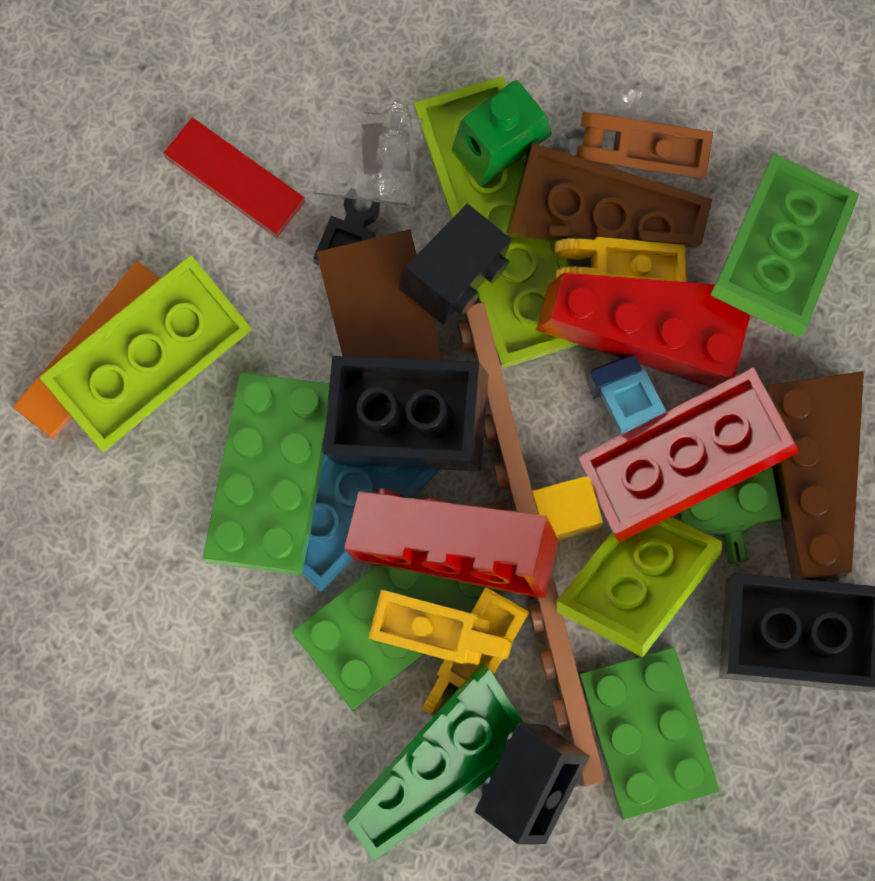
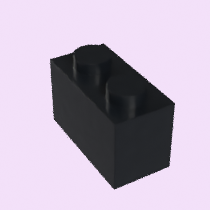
[399,203,512,325]
[474,723,590,844]

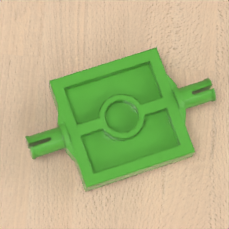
[680,466,782,564]

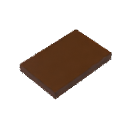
[316,229,443,360]

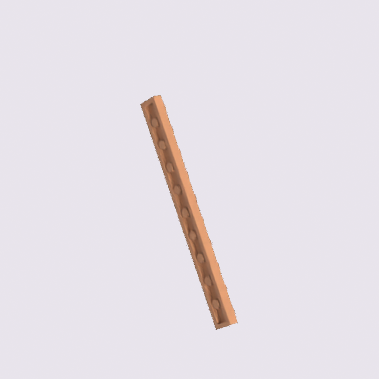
[458,302,605,787]

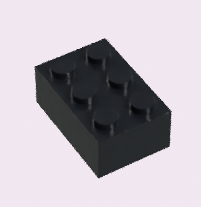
[323,356,489,472]
[719,573,875,693]

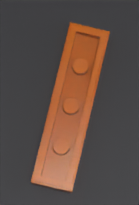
[13,261,160,439]

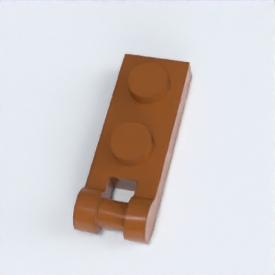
[576,112,713,179]

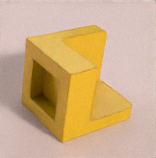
[532,476,603,541]

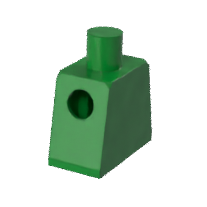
[452,80,552,187]

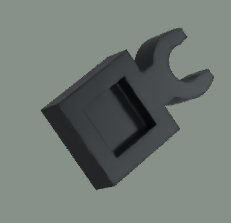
[313,189,380,265]

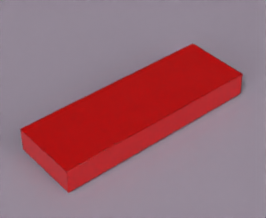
[163,117,305,238]

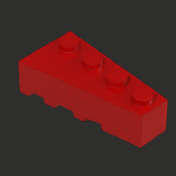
[536,273,751,388]

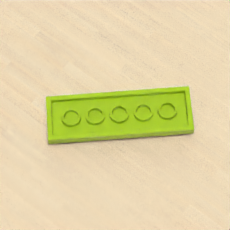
[414,75,579,369]

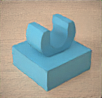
[600,369,666,435]

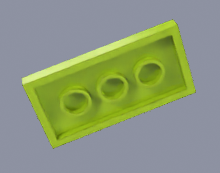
[39,255,253,453]

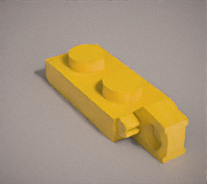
[368,590,513,665]

